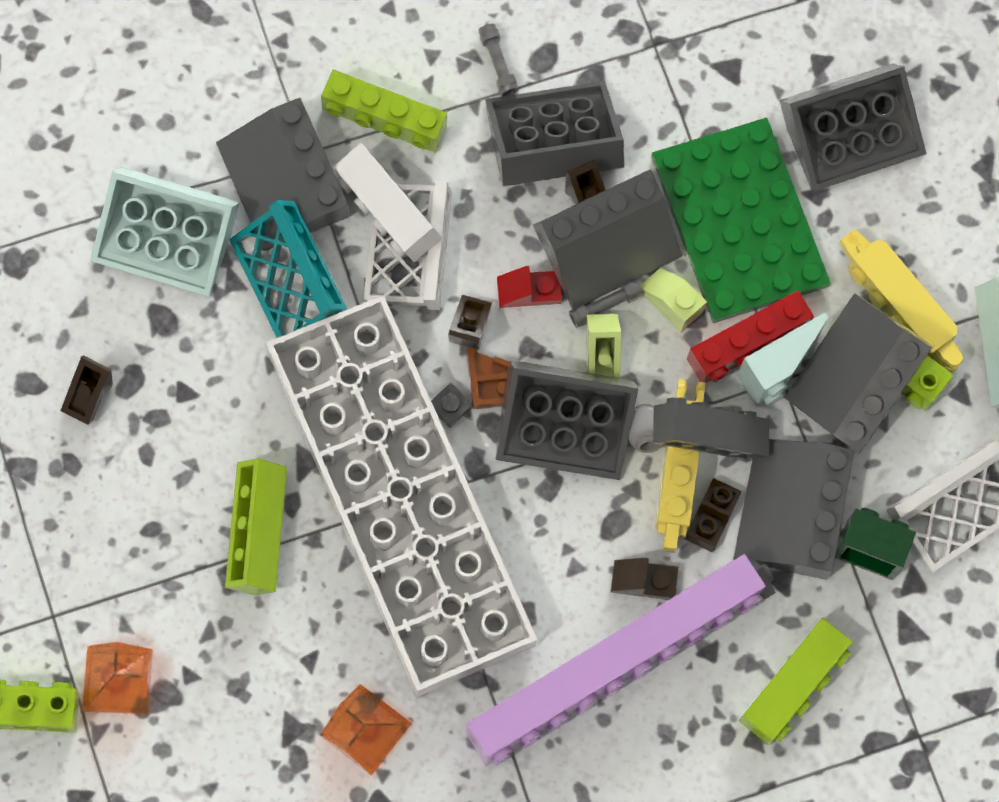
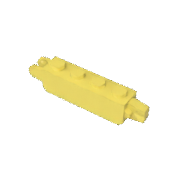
[839,229,963,373]
[655,378,706,553]

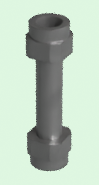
[478,24,519,96]
[569,279,643,328]

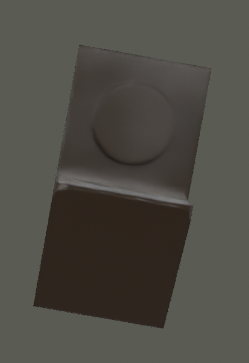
[565,160,606,204]
[448,295,492,350]
[60,355,113,425]
[610,558,678,600]

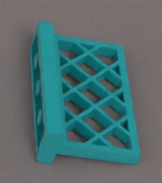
[229,200,348,338]

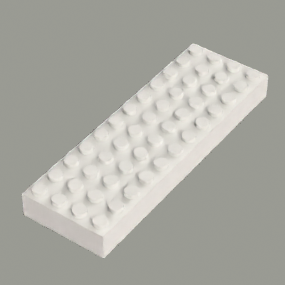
[266,295,538,697]

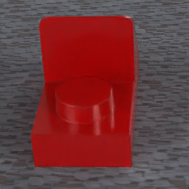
[497,266,562,308]

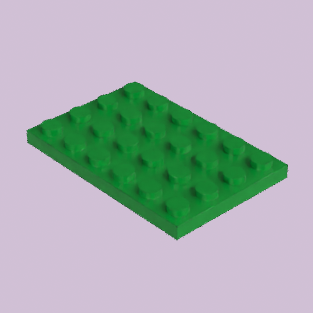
[651,117,831,323]

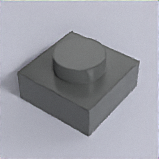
[431,383,473,428]
[748,558,776,599]

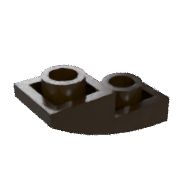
[684,478,742,553]

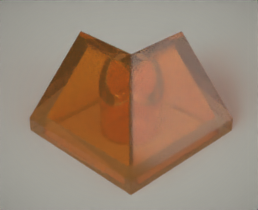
[82,642,153,715]
[320,684,412,776]

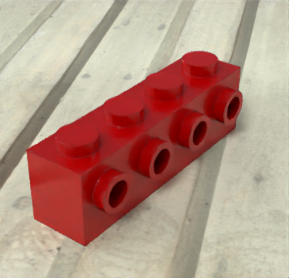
[687,291,814,383]

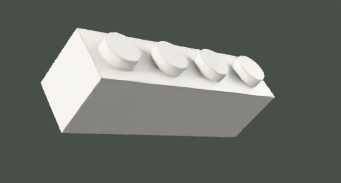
[333,143,442,262]

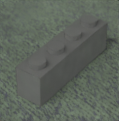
[653,397,769,460]

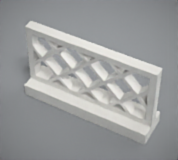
[363,181,452,310]
[886,439,999,573]

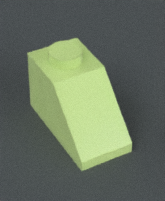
[640,267,707,333]
[586,314,621,378]

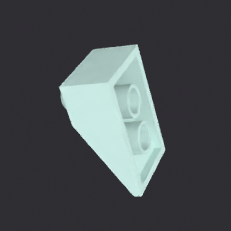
[737,313,828,407]

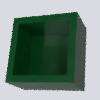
[835,508,916,580]

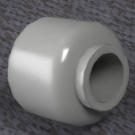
[628,404,662,453]

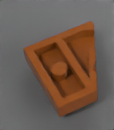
[466,348,509,409]

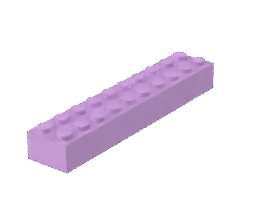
[465,554,766,766]

